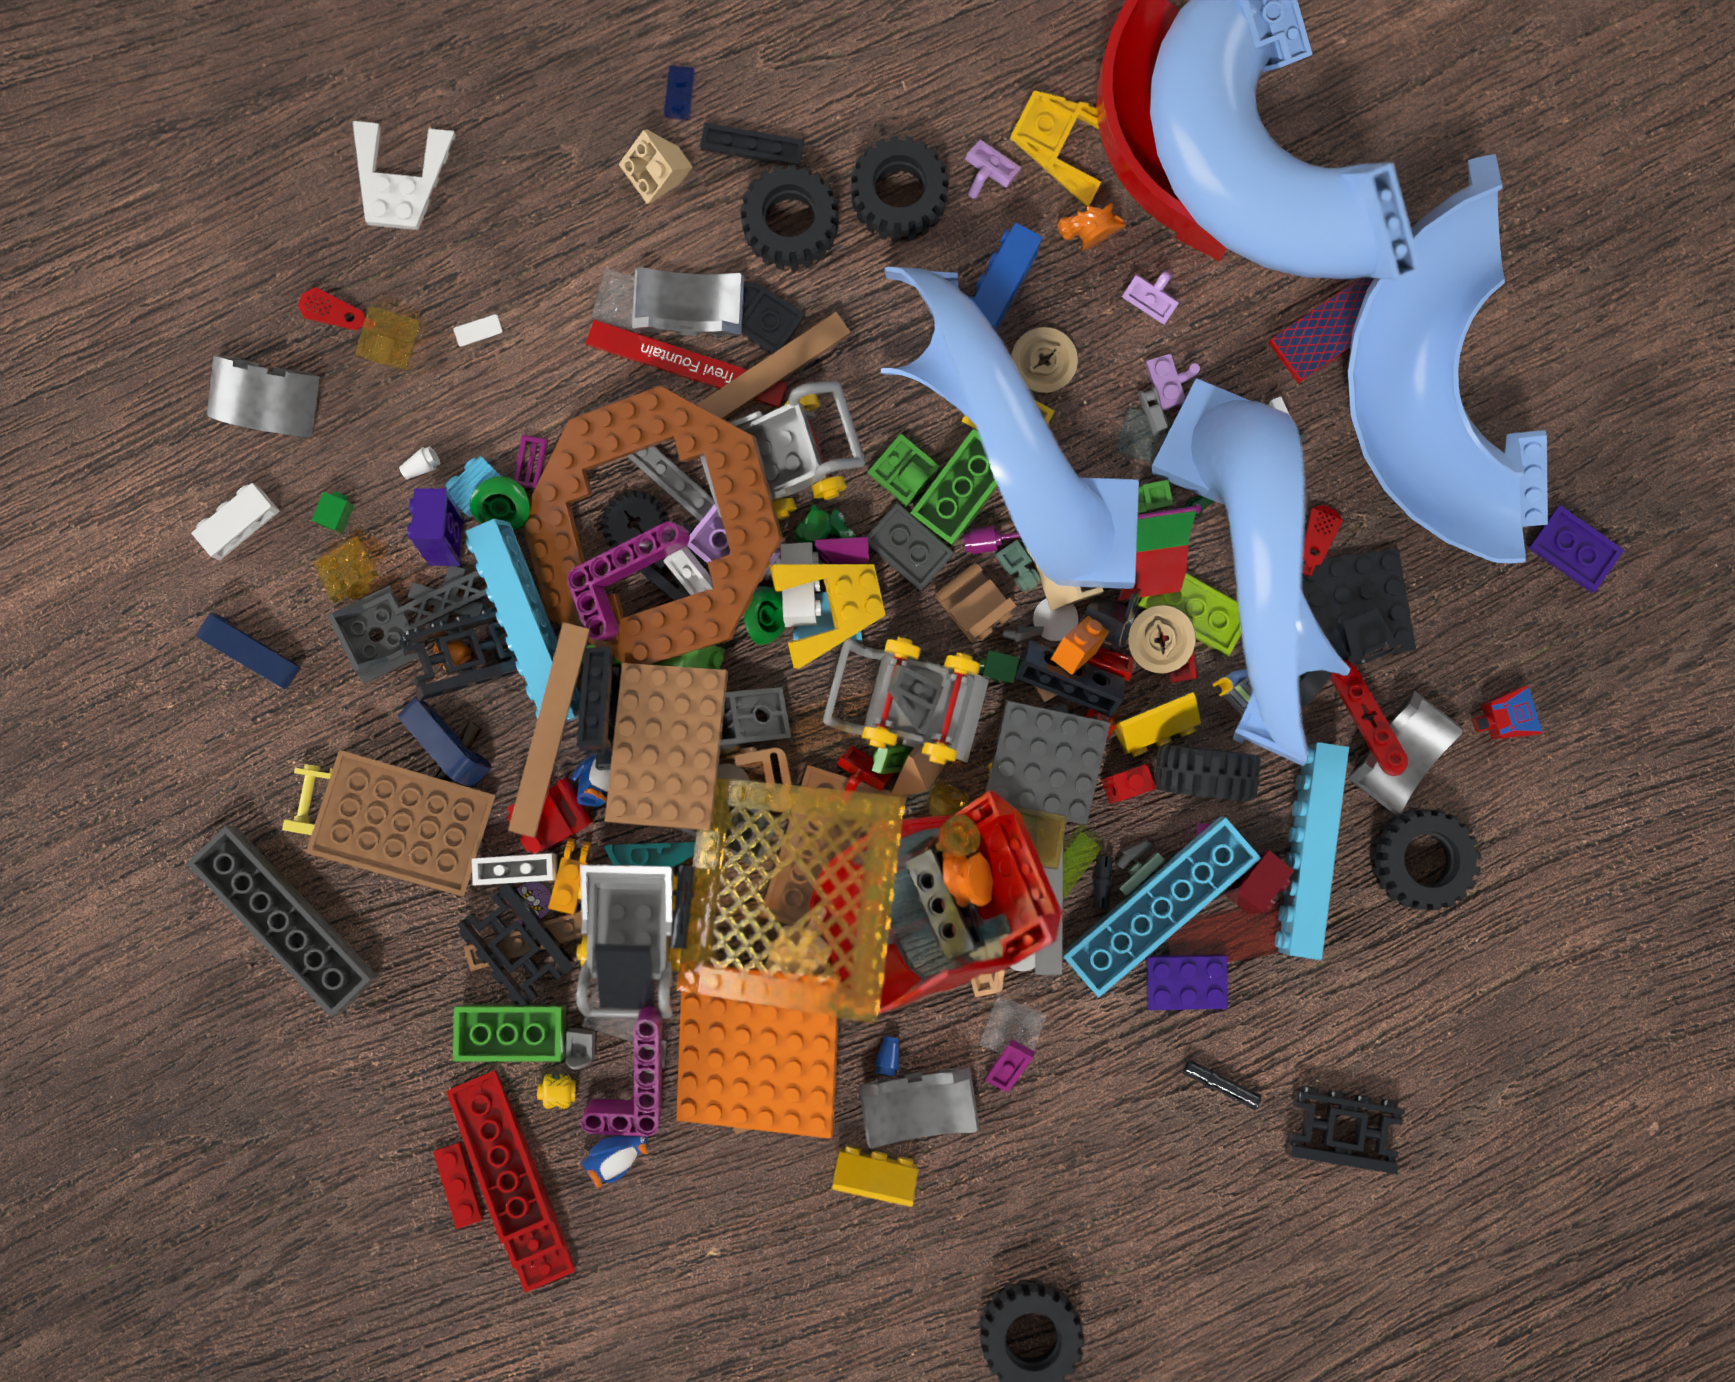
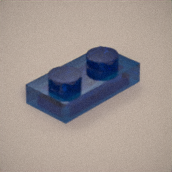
[664,65,695,120]

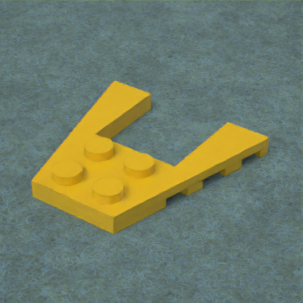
[1010,91,1101,206]
[769,564,886,669]

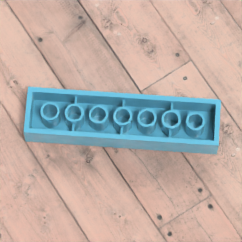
[465,519,581,723]
[1275,742,1349,960]
[1062,816,1261,998]

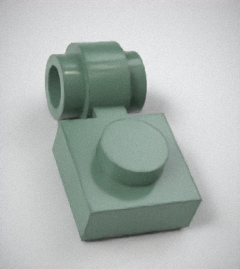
[995,540,1041,592]

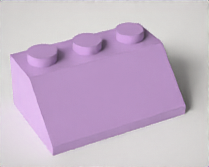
[687,504,781,571]

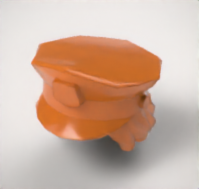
[1058,203,1126,251]
[943,846,993,907]

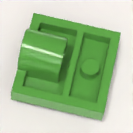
[867,434,940,507]

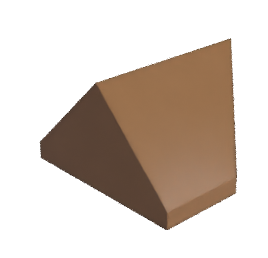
[891,744,945,797]

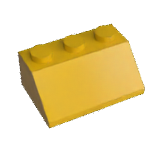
[1115,692,1201,757]
[832,1145,918,1207]

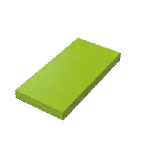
[1137,573,1242,657]

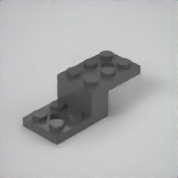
[720,687,791,753]

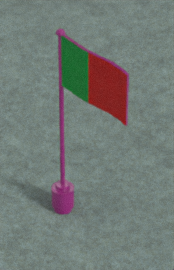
[963,503,1201,601]

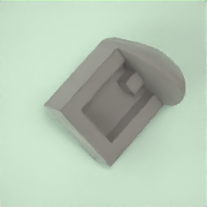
[565,1028,595,1070]

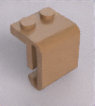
[934,562,1016,643]
[734,747,796,813]

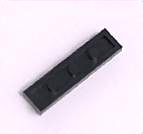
[700,122,804,168]

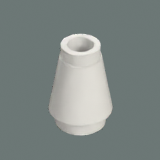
[399,446,440,480]

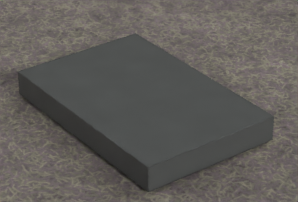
[866,502,955,592]

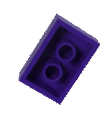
[407,488,464,566]

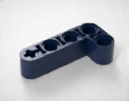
[195,612,301,690]
[398,696,492,787]

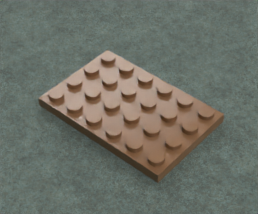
[605,663,728,831]
[306,750,496,897]
[760,765,907,928]

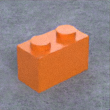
[1051,616,1109,675]

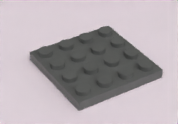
[985,700,1110,825]

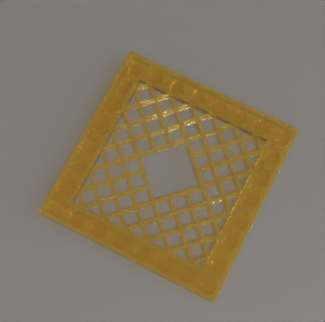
[676,778,904,1022]

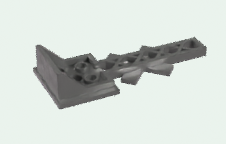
[327,566,488,684]

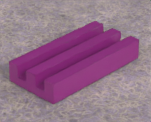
[513,435,549,490]

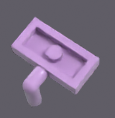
[965,139,1021,198]
[1122,269,1179,325]
[1145,354,1200,411]

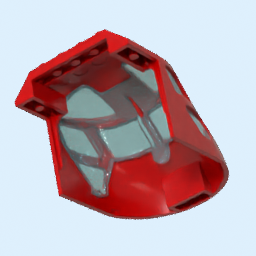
[808,791,1062,1014]

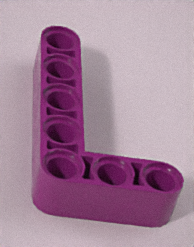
[567,522,690,641]
[581,1006,662,1136]

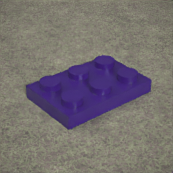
[1528,505,1624,593]
[1146,954,1228,1010]

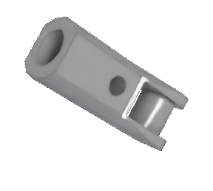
[1138,387,1170,436]

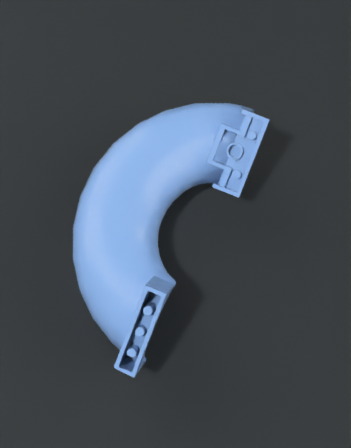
[1150,0,1422,280]
[1348,154,1548,564]
[881,267,1139,589]
[1152,378,1350,766]

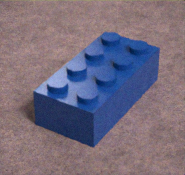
[969,222,1043,332]

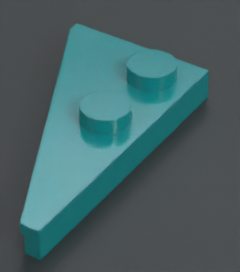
[604,842,710,868]

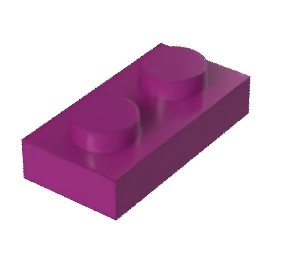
[985,1039,1035,1093]

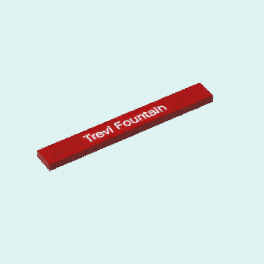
[586,320,788,409]

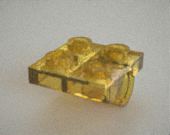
[355,306,421,371]
[313,536,379,603]

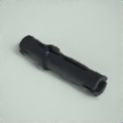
[670,866,696,949]
[1183,1059,1262,1110]

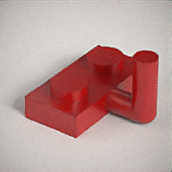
[837,745,896,804]

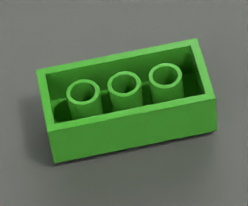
[910,429,999,546]
[453,1004,567,1061]

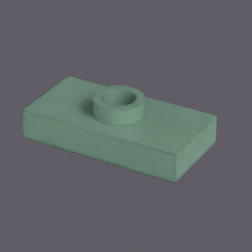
[1116,853,1164,895]

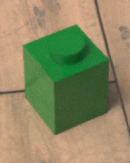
[311,491,354,534]

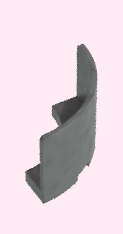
[632,267,744,336]
[207,355,320,437]
[1348,691,1463,816]
[858,1067,980,1148]

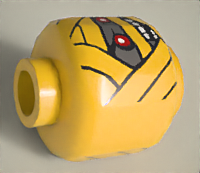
[537,1074,576,1109]

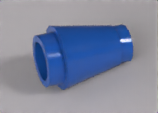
[873,1036,899,1077]

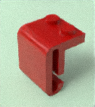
[507,777,595,854]

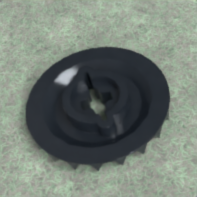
[601,490,668,557]

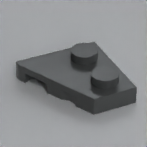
[888,665,943,734]

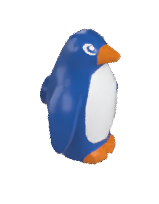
[572,754,610,806]
[580,1135,648,1189]

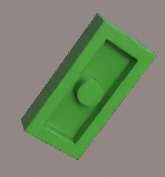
[872,743,913,774]

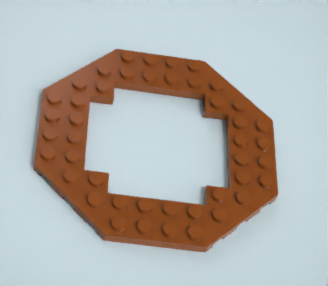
[523,386,783,665]

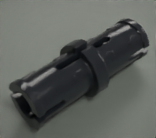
[1092,855,1114,909]

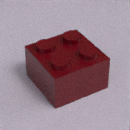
[1224,850,1294,914]

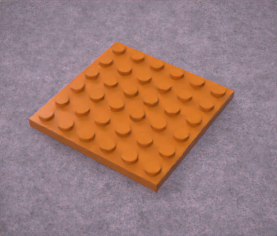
[676,961,840,1139]

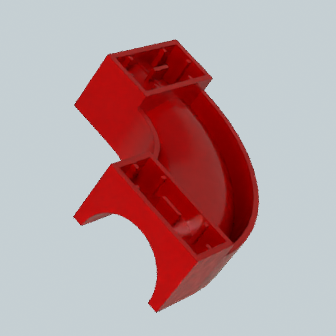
[1096,0,1227,262]

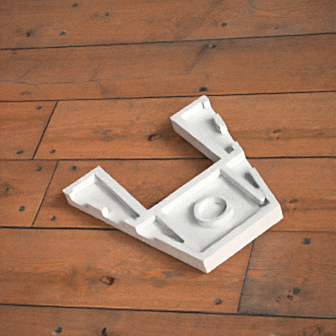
[353,121,456,230]

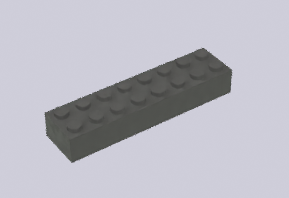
[186,826,379,1017]

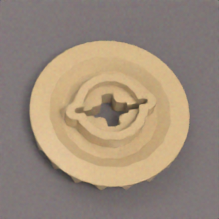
[1011,327,1078,394]
[1128,605,1196,673]

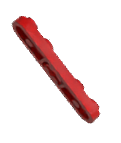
[1330,660,1409,776]

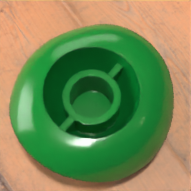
[469,476,530,531]
[744,586,786,645]

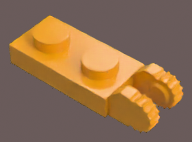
[548,838,591,915]

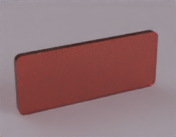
[1167,906,1282,963]

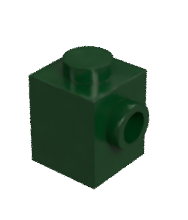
[979,650,1020,685]

